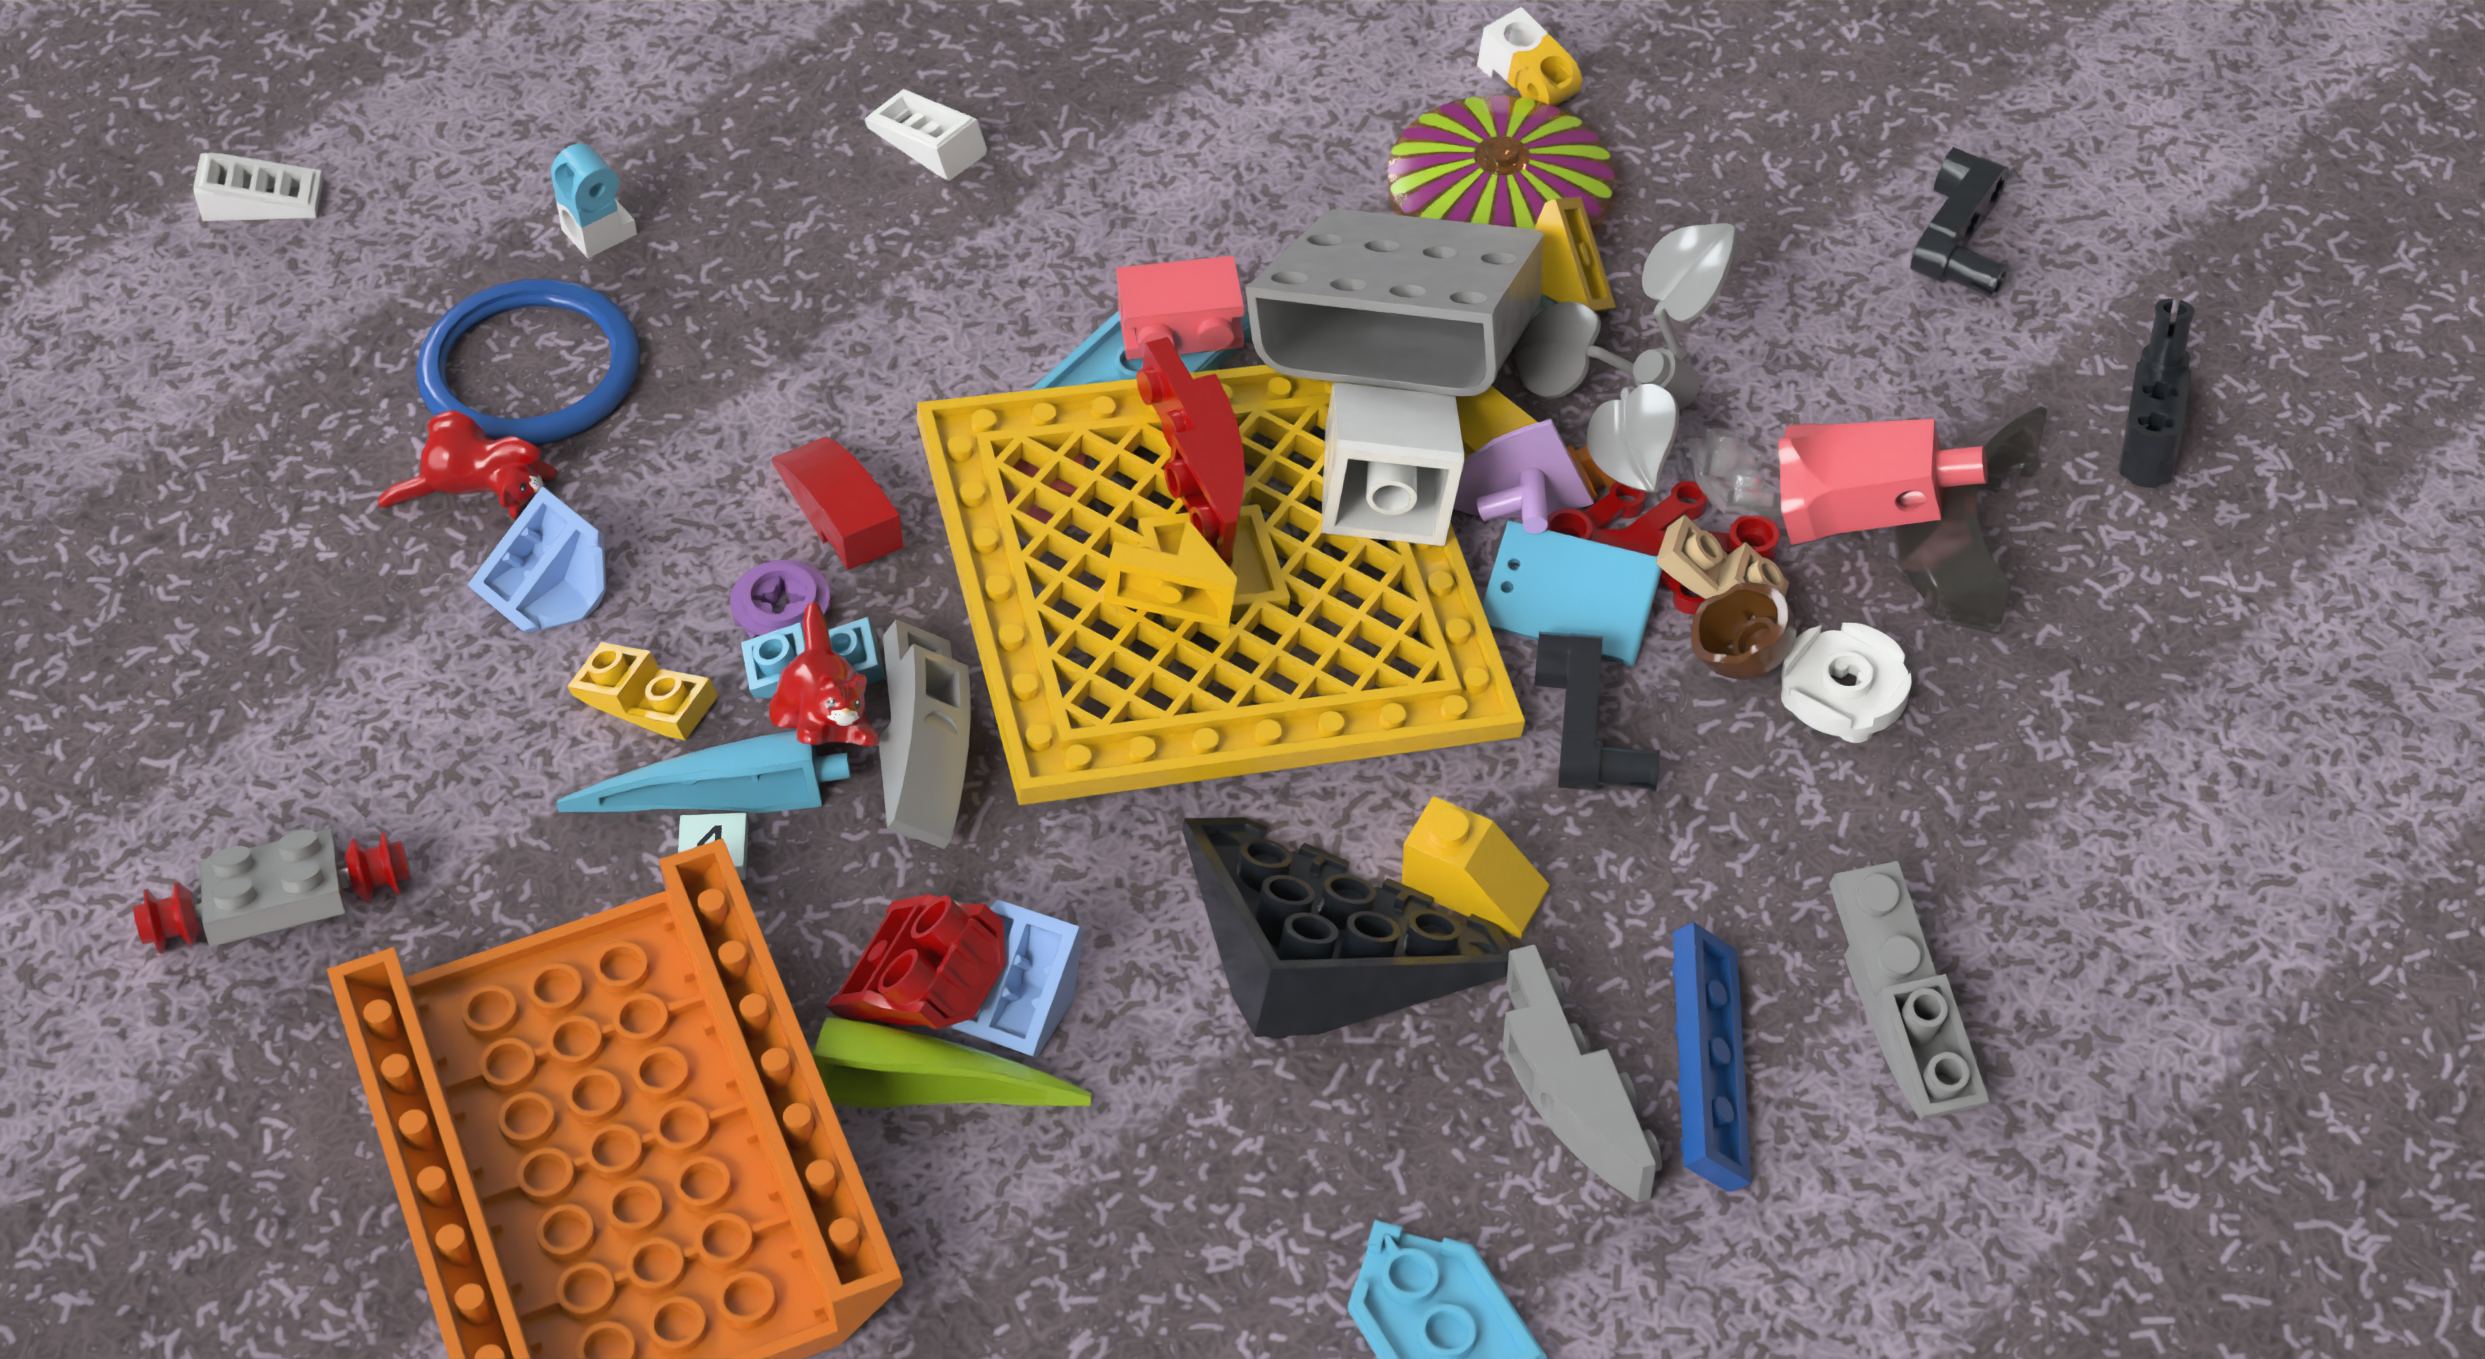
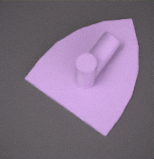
[1453,419,1594,534]

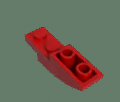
[1136,337,1245,563]

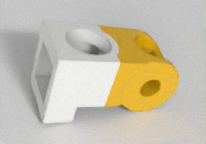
[1477,7,1582,111]

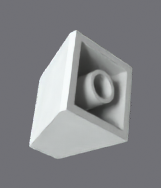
[1321,382,1464,546]

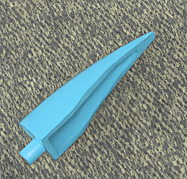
[556,730,851,813]

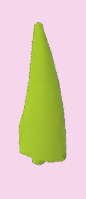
[809,1017,1092,1109]

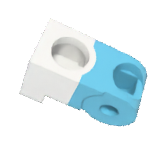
[551,143,637,258]

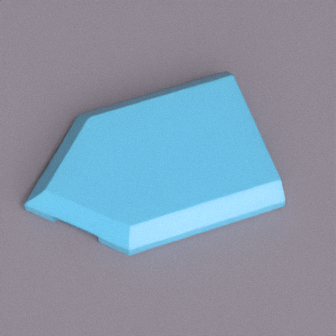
[1348,1220,1547,1359]

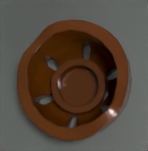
[1691,582,1796,680]

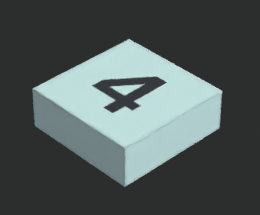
[678,813,749,880]

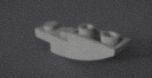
[879,619,971,849]
[1829,861,1989,1121]
[1502,944,1662,1203]

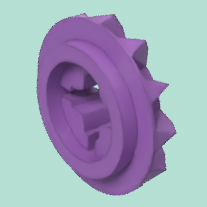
[730,560,831,639]

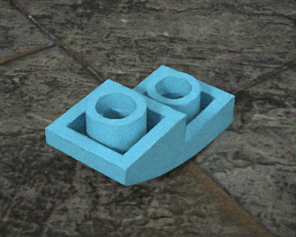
[741,617,886,698]

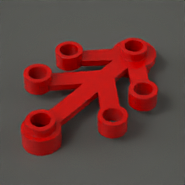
[1546,481,1779,615]

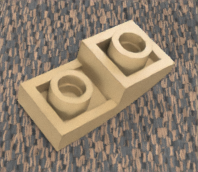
[1656,515,1789,620]

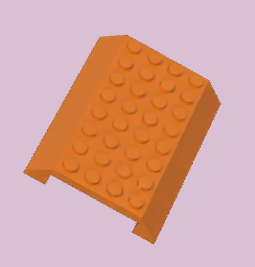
[327,838,903,1359]

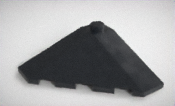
[1182,817,1513,1039]

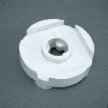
[1781,623,1912,743]

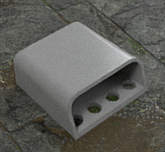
[1245,209,1543,396]

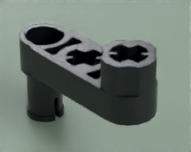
[1910,147,2009,299]
[2118,299,2195,488]
[1534,631,1660,792]

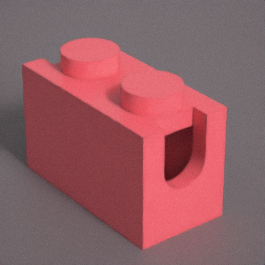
[1116,256,1244,360]

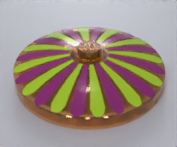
[1387,95,1614,235]

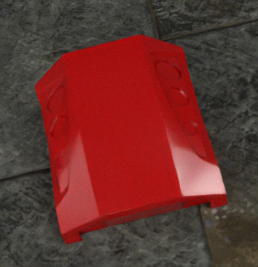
[826,894,1006,1029]

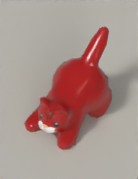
[377,410,558,519]
[769,601,880,746]

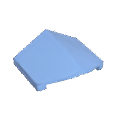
[468,486,606,633]
[951,900,1084,1058]

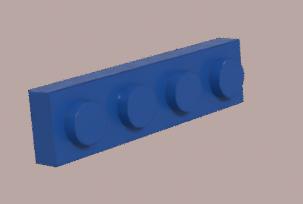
[1672,922,1751,1192]

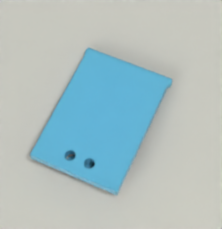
[1482,521,1662,667]

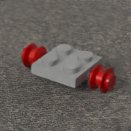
[133,828,411,954]

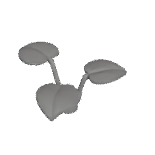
[1513,223,1738,493]

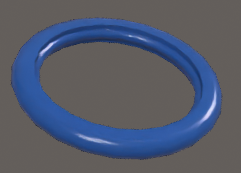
[415,279,641,446]

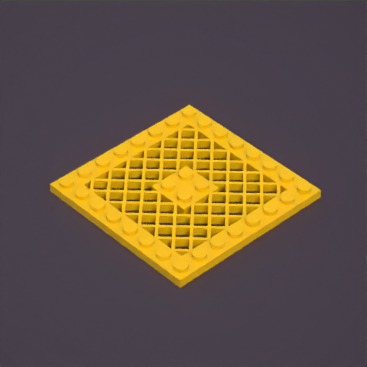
[917,365,1525,805]

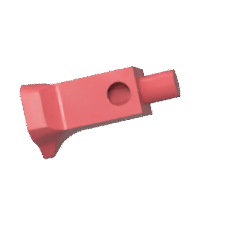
[1778,419,1988,546]

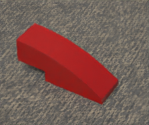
[772,436,903,571]

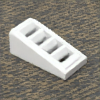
[864,89,987,181]
[194,153,324,221]

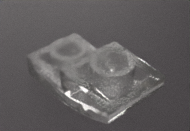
[1681,428,1782,518]

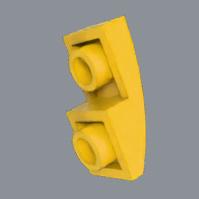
[567,642,719,741]

